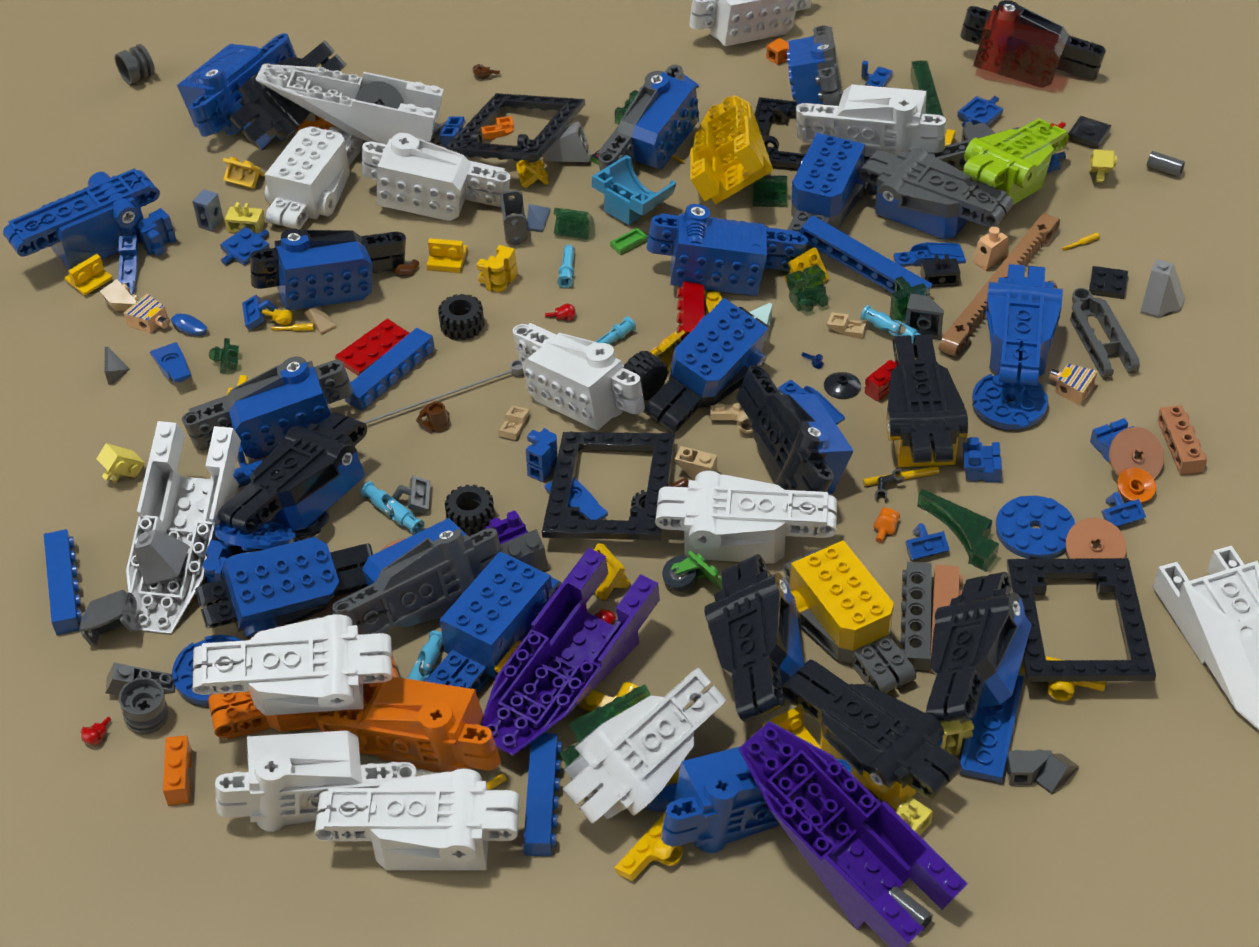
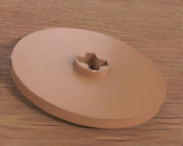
[1109,427,1164,479]
[1065,518,1126,559]

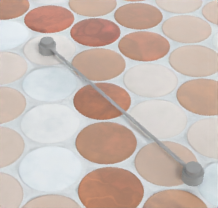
[364,360,523,424]

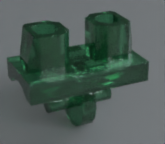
[209,338,239,374]

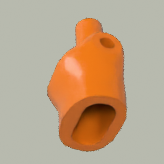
[873,507,900,543]

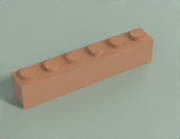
[929,564,963,673]

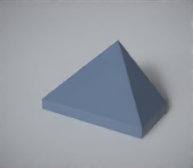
[526,204,550,232]

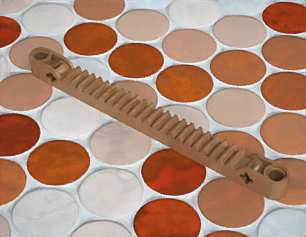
[939,213,1060,357]

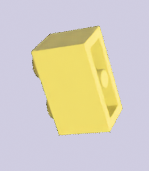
[1089,149,1117,183]
[224,202,265,234]
[96,443,145,483]
[941,720,974,756]
[896,797,933,836]

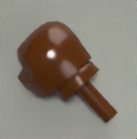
[472,64,500,78]

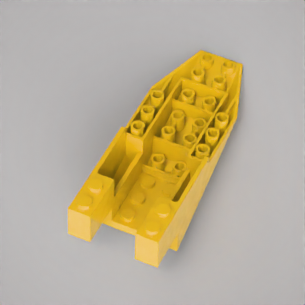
[690,95,773,205]

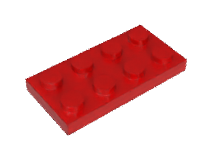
[335,318,409,376]

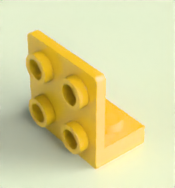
[762,707,821,749]

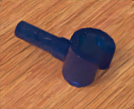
[801,352,824,369]

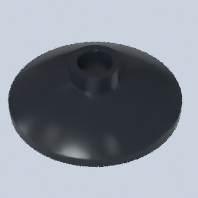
[824,372,861,399]
[293,511,330,537]

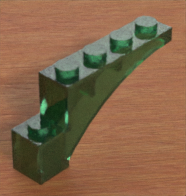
[917,489,999,572]
[560,684,651,767]

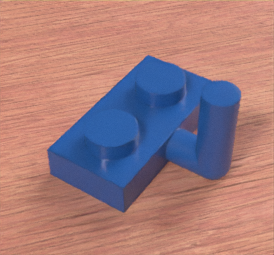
[861,61,893,87]
[242,295,279,330]
[233,447,263,488]
[1101,492,1146,527]
[905,523,950,561]

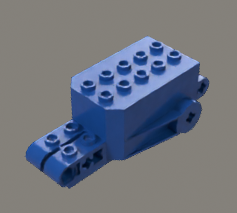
[986,264,1063,386]
[661,746,851,853]

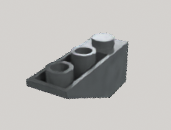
[106,662,174,696]

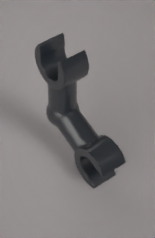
[875,469,904,502]

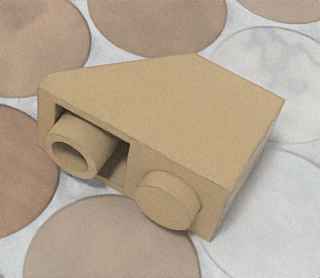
[100,279,139,311]
[675,446,717,480]

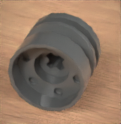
[115,44,155,85]
[119,677,168,734]

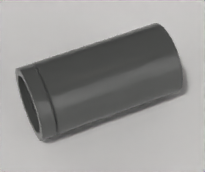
[1147,151,1185,177]
[888,886,933,933]

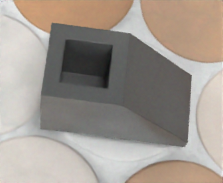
[1006,749,1052,785]

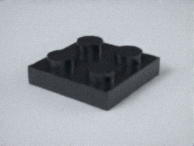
[1068,116,1112,148]
[1089,266,1128,299]

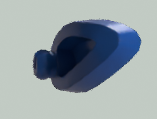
[171,313,207,336]
[646,783,677,812]

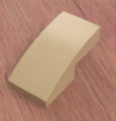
[827,312,867,339]
[498,405,530,440]

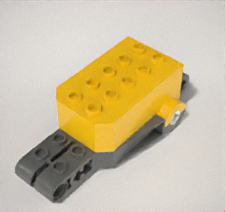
[783,540,916,693]

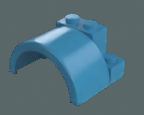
[592,155,676,225]

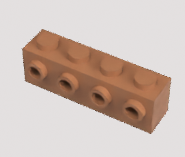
[1157,405,1207,475]

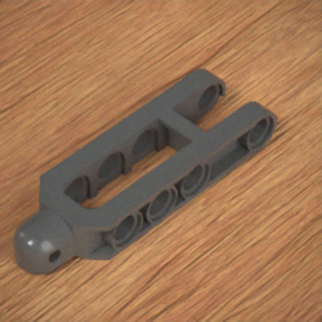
[1070,288,1140,377]

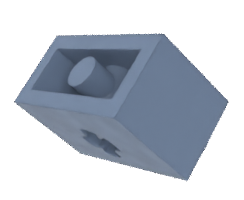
[192,189,224,232]

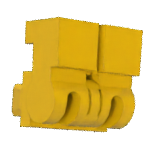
[476,245,518,292]

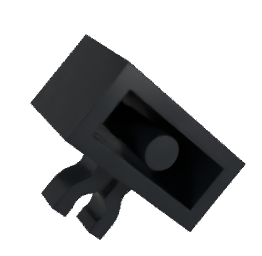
[920,254,960,287]

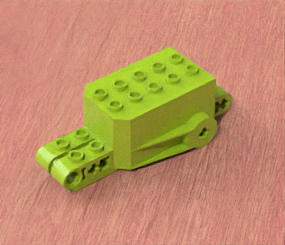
[963,118,1069,205]

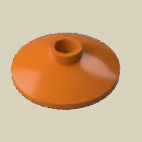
[1117,468,1156,503]

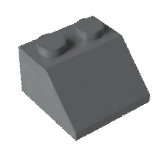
[905,294,944,340]
[501,529,548,571]

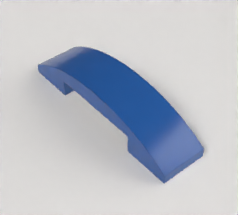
[118,235,138,295]

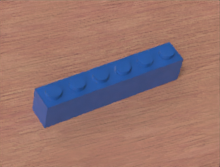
[345,328,435,411]
[43,529,83,635]
[523,733,562,856]

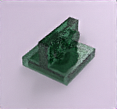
[753,175,787,207]
[554,208,594,239]
[889,276,927,322]

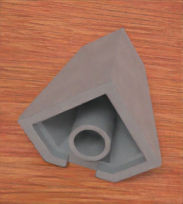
[542,121,591,162]
[1140,259,1185,318]
[134,530,189,585]

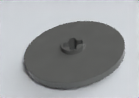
[355,81,404,109]

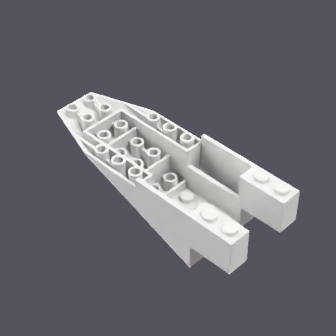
[256,64,444,145]
[126,421,241,634]
[1153,545,1259,730]

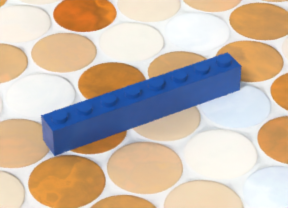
[800,215,932,302]

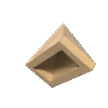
[304,306,337,335]

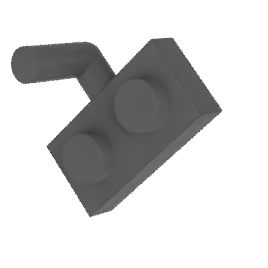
[392,475,431,514]

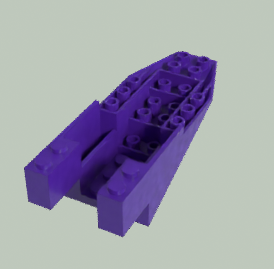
[480,548,660,756]
[738,721,968,947]

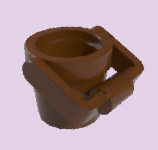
[416,401,450,433]

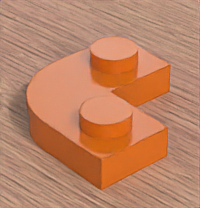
[481,116,515,140]

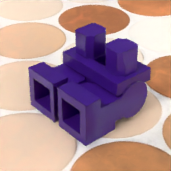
[485,510,528,544]

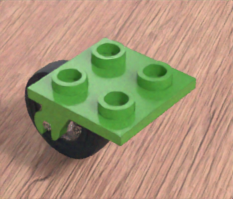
[662,550,723,591]

